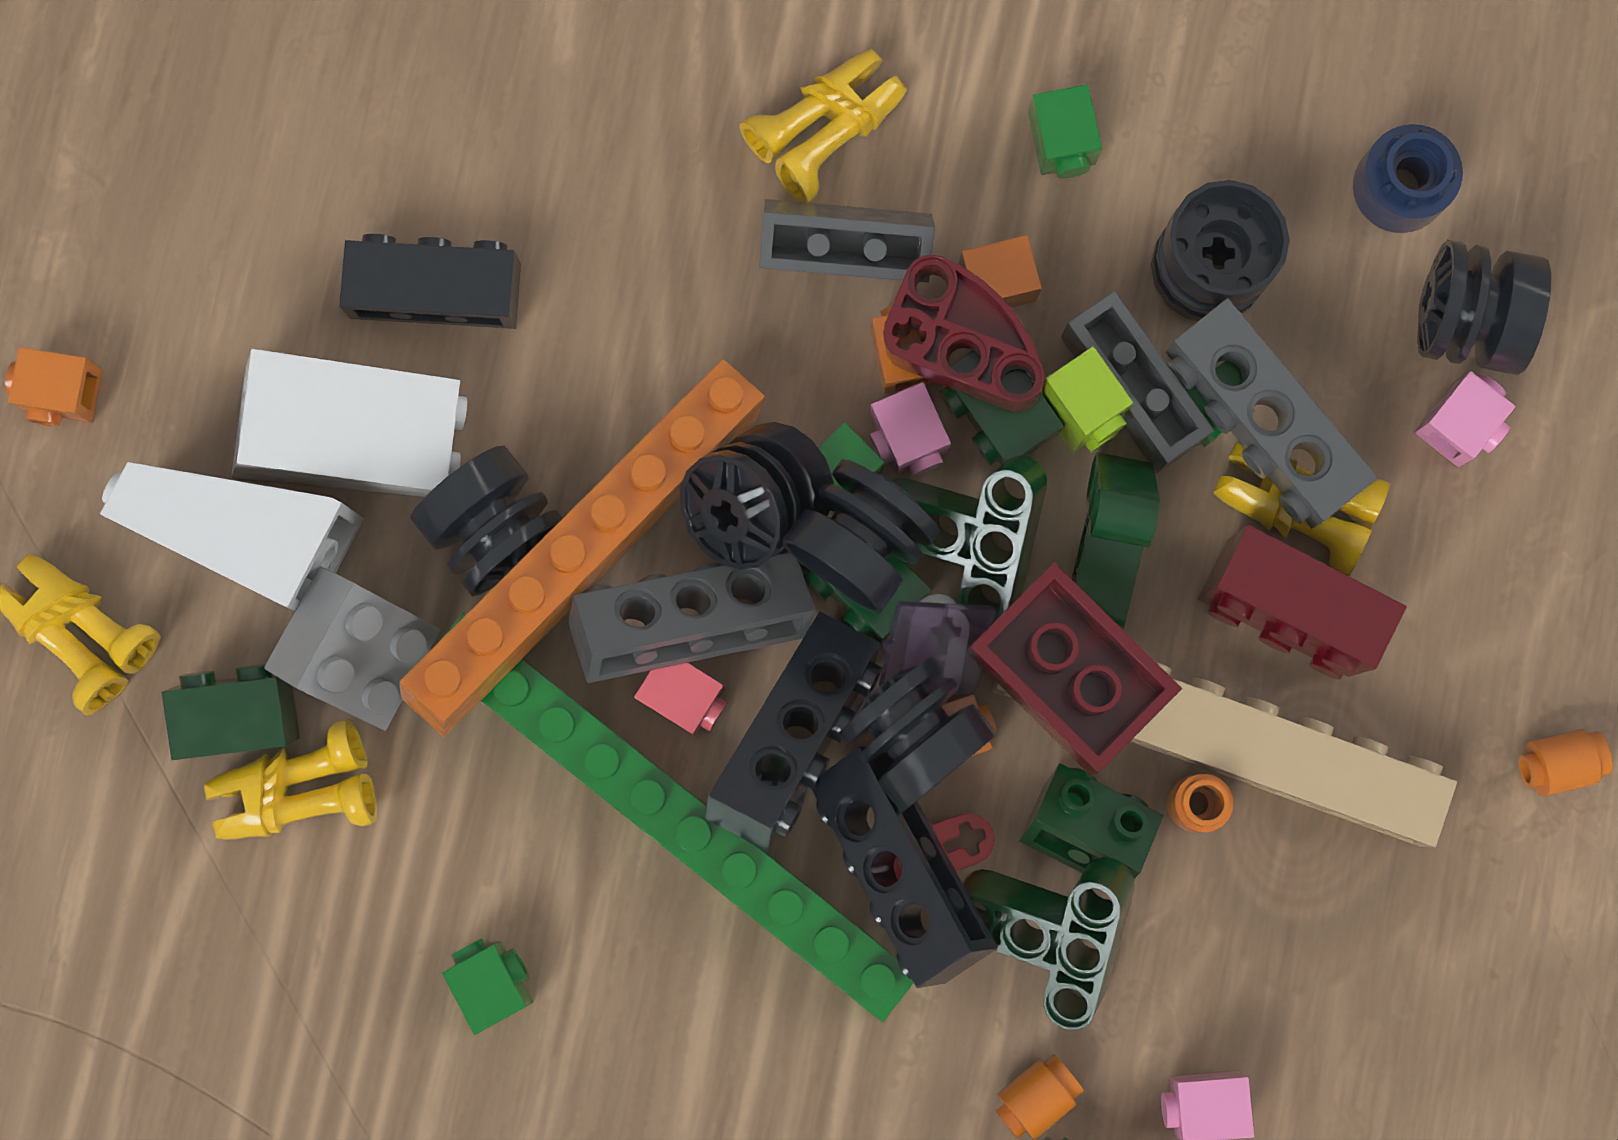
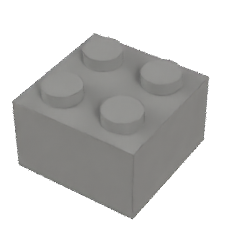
[264,566,441,731]

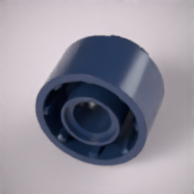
[1353,124,1463,233]

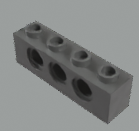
[1165,298,1378,529]
[568,552,816,683]

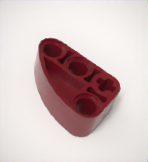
[883,254,1045,412]

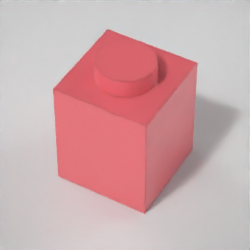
[634,663,728,736]

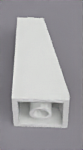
[231,349,467,497]
[100,462,364,611]

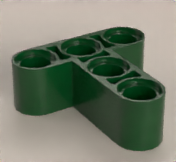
[1072,452,1160,630]
[891,456,1047,627]
[963,857,1135,1030]

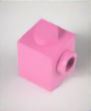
[1414,371,1516,468]
[869,382,951,477]
[1161,1071,1254,1140]

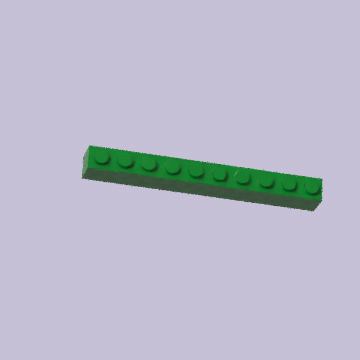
[443,612,914,1023]

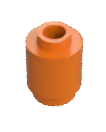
[1518,729,1613,797]
[1167,774,1233,832]
[995,1054,1084,1140]

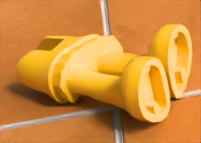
[739,48,907,203]
[1213,442,1391,576]
[0,553,161,716]
[203,718,377,840]

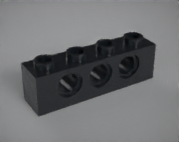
[706,611,883,852]
[811,746,998,988]

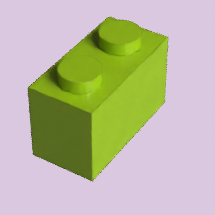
[1042,346,1133,454]

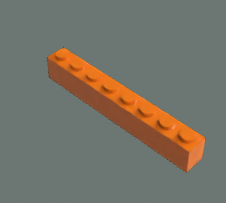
[399,359,765,738]

